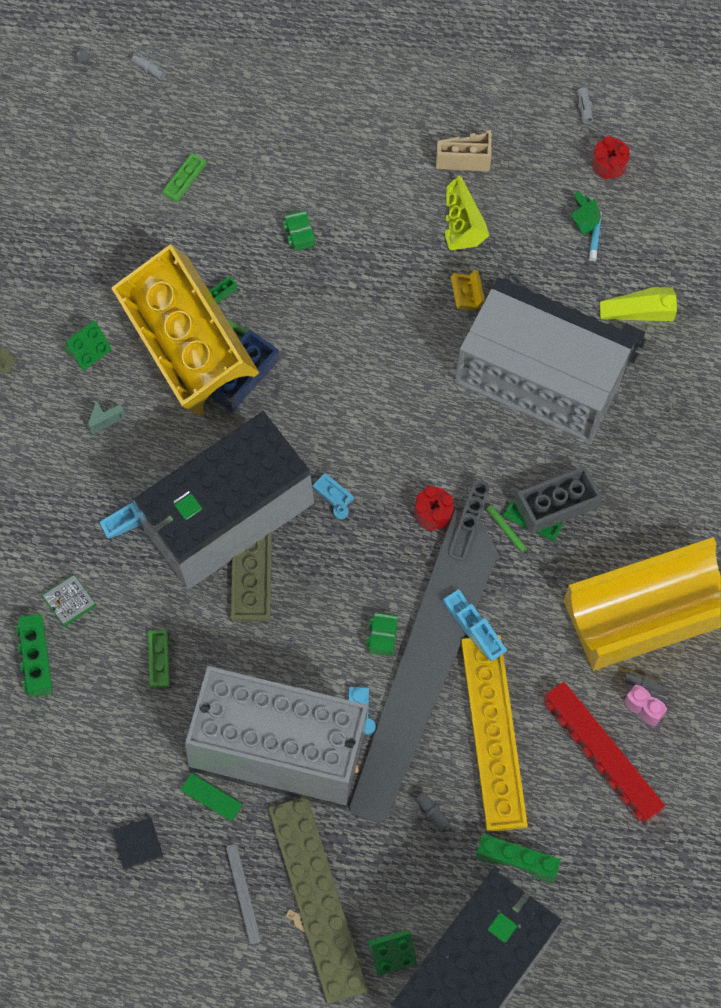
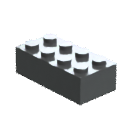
[514,466,603,534]

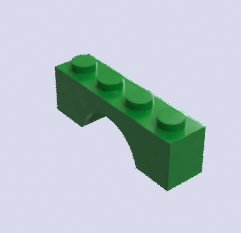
[475,834,561,884]

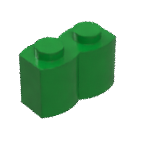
[282,210,315,252]
[366,612,398,657]

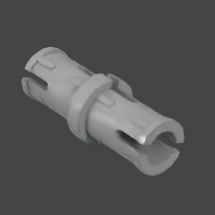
[131,53,166,80]
[577,88,594,124]

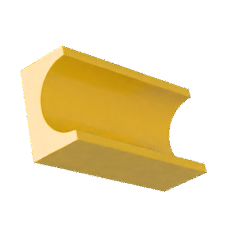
[111,244,260,416]
[564,537,721,671]

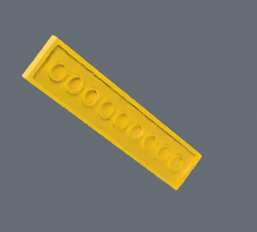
[461,635,528,832]

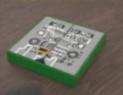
[42,574,96,627]

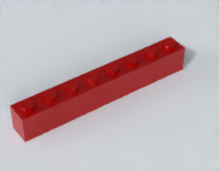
[544,681,666,825]

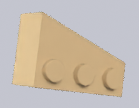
[436,130,491,171]

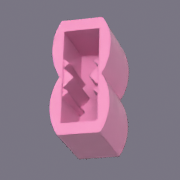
[624,685,667,726]

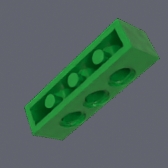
[15,614,53,698]

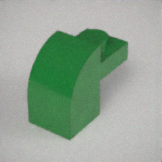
[570,191,601,236]

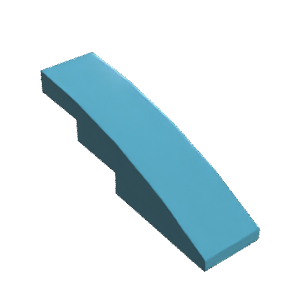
[100,503,142,539]
[442,589,507,661]

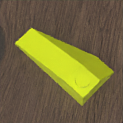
[445,176,489,250]
[600,287,677,321]

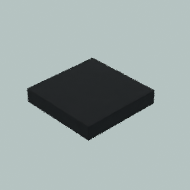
[112,817,163,870]

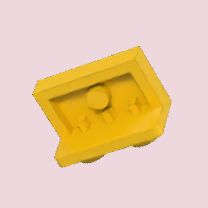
[451,270,485,311]

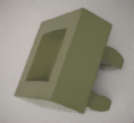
[0,347,17,374]

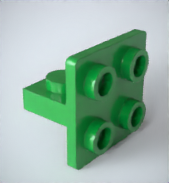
[63,320,112,371]
[367,930,417,975]

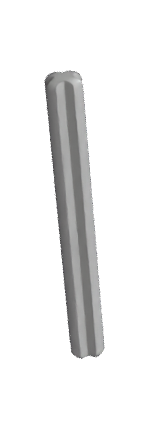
[227,844,261,944]

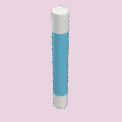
[589,212,602,261]

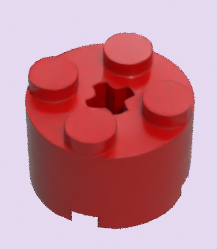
[592,136,630,179]
[414,486,454,531]

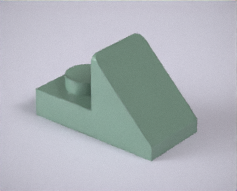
[88,401,125,434]

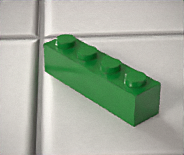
[209,276,237,304]

